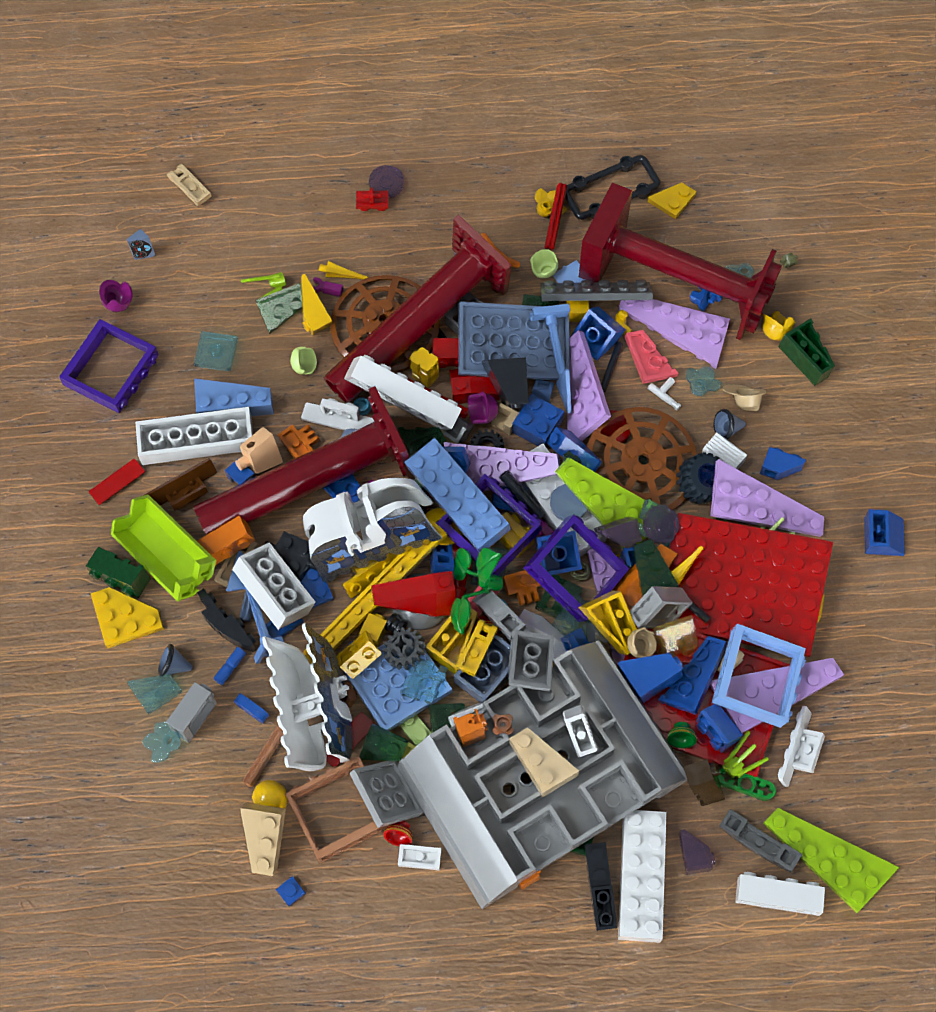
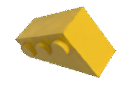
[578,591,637,655]
[426,608,478,675]

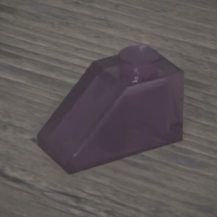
[594,516,642,548]
[678,829,715,875]

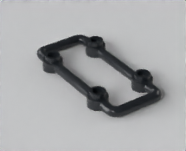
[565,155,660,220]

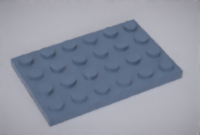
[458,302,569,380]

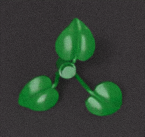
[451,548,503,634]

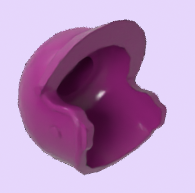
[99,280,133,312]
[468,392,498,424]

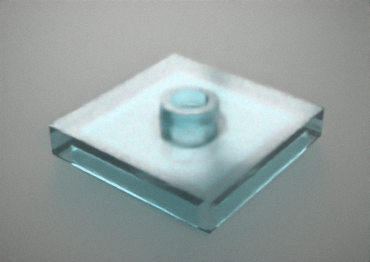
[194,331,238,371]

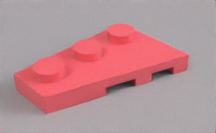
[625,330,679,384]

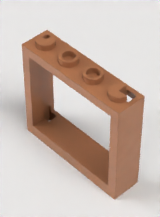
[285,756,391,864]

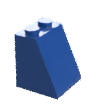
[618,653,684,703]

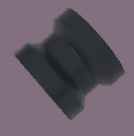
[385,613,408,635]

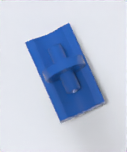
[690,288,723,312]

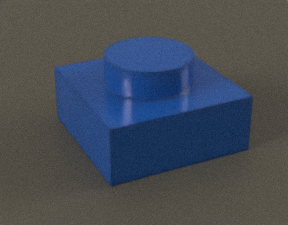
[276,876,306,907]

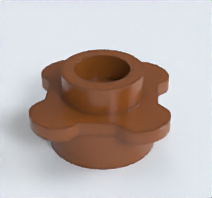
[493,714,513,735]

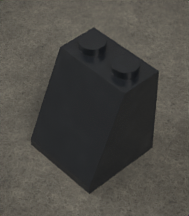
[482,357,529,408]

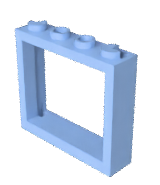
[712,624,806,728]

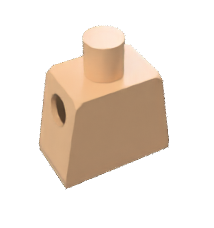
[235,427,283,473]

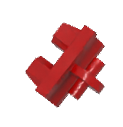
[356,188,389,211]

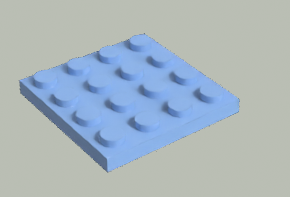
[343,630,453,734]

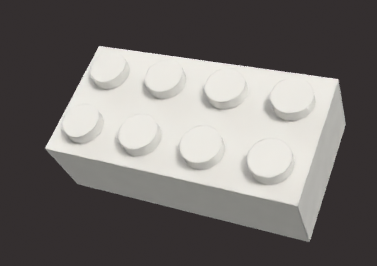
[232,542,315,630]

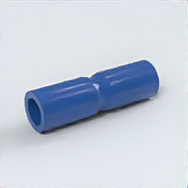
[213,647,246,686]

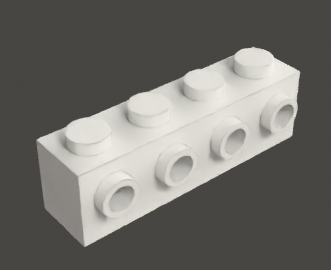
[735,872,825,916]

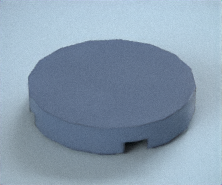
[550,484,588,521]

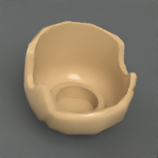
[627,627,657,658]

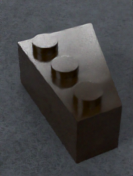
[683,759,725,806]

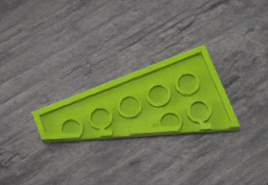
[554,458,668,549]
[763,808,899,913]

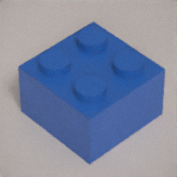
[512,394,564,447]

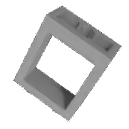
[629,586,692,629]
[166,682,217,743]

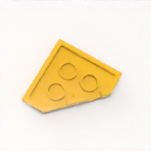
[90,587,164,648]

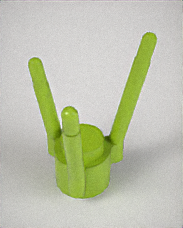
[241,272,286,303]
[722,731,769,778]

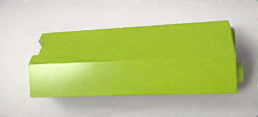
[111,494,216,602]

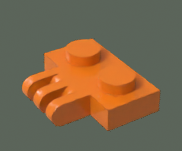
[277,424,320,458]
[502,570,541,606]

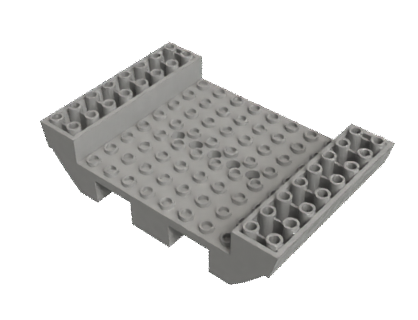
[397,640,687,909]

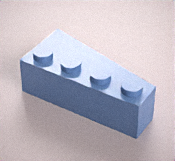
[194,378,274,417]

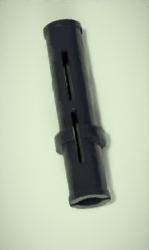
[499,470,545,519]

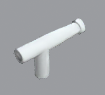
[647,377,681,411]

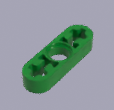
[718,768,776,801]

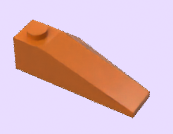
[611,544,677,611]

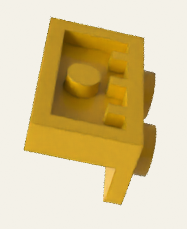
[337,630,382,679]

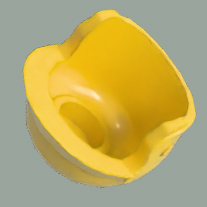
[762,311,795,341]
[251,780,287,809]

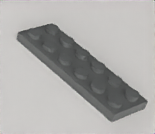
[540,280,653,301]

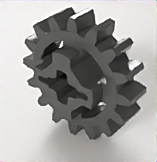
[382,627,426,670]

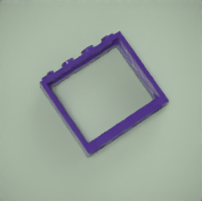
[59,319,159,413]
[436,474,542,575]
[523,514,629,622]

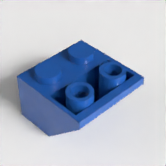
[864,509,905,556]
[696,704,743,754]

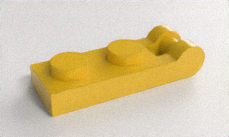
[457,619,498,677]

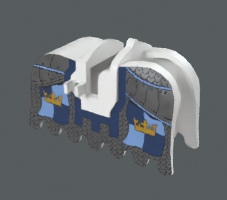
[303,478,442,582]
[262,623,353,772]

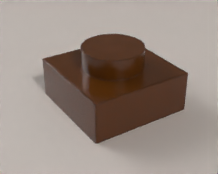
[341,681,357,708]

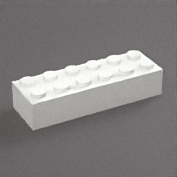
[344,355,462,430]
[135,407,253,465]
[522,444,607,557]
[618,810,666,943]

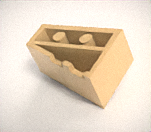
[509,727,579,797]
[240,802,286,876]

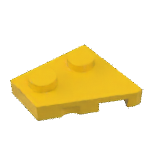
[647,182,696,219]

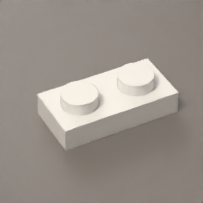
[398,844,441,870]

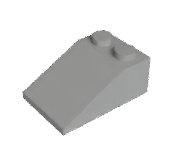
[509,630,555,691]

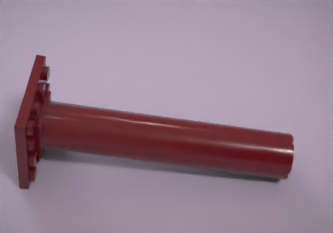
[323,214,512,403]
[193,386,415,535]

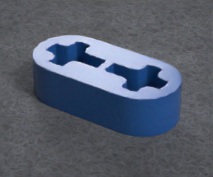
[233,693,269,723]

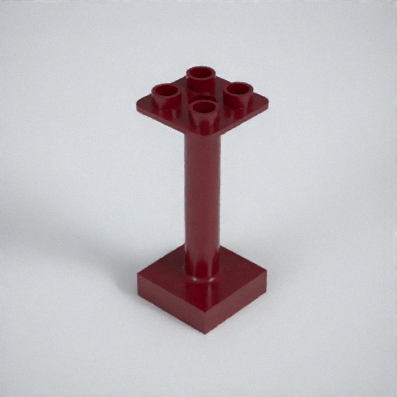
[578,183,782,340]

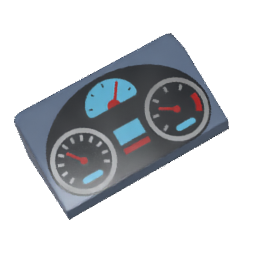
[127,229,155,260]

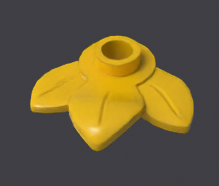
[535,188,567,217]

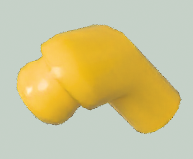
[615,310,633,335]

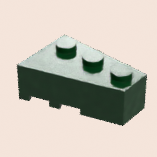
[778,318,835,386]
[86,547,151,598]

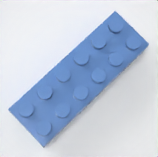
[404,438,511,552]

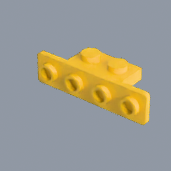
[343,547,406,599]

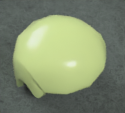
[530,249,558,278]
[290,347,317,375]

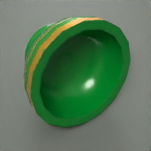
[667,722,697,749]

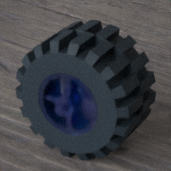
[676,452,724,504]

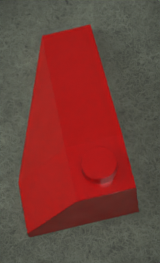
[449,369,500,404]
[371,571,455,617]

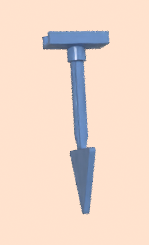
[529,304,571,414]
[226,551,284,664]

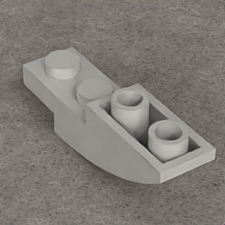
[473,590,530,641]

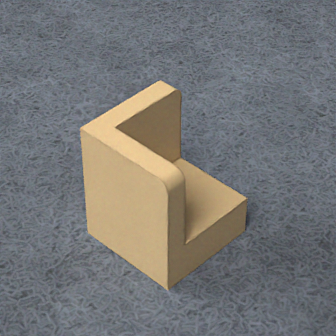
[491,403,519,435]

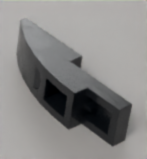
[197,588,256,652]
[584,842,617,931]

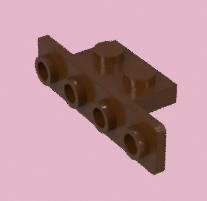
[143,458,217,511]

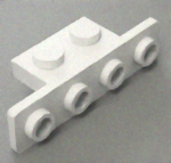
[301,398,374,431]
[778,706,825,787]

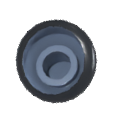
[713,409,746,439]
[158,644,193,677]

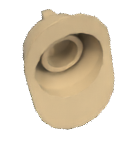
[723,384,766,411]

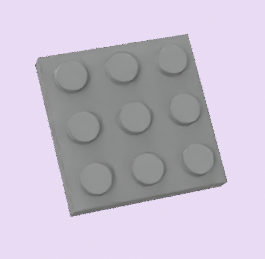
[350,759,424,828]

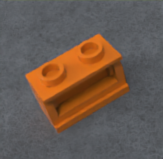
[453,709,488,748]

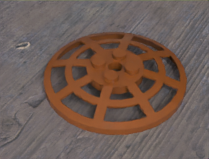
[330,275,440,374]
[587,407,697,513]

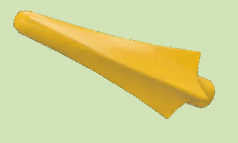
[319,261,368,280]
[665,546,703,586]

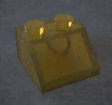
[652,615,698,657]

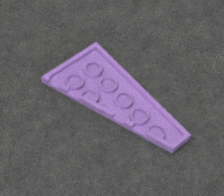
[618,299,730,369]
[567,330,611,441]
[710,459,824,537]
[710,658,844,733]

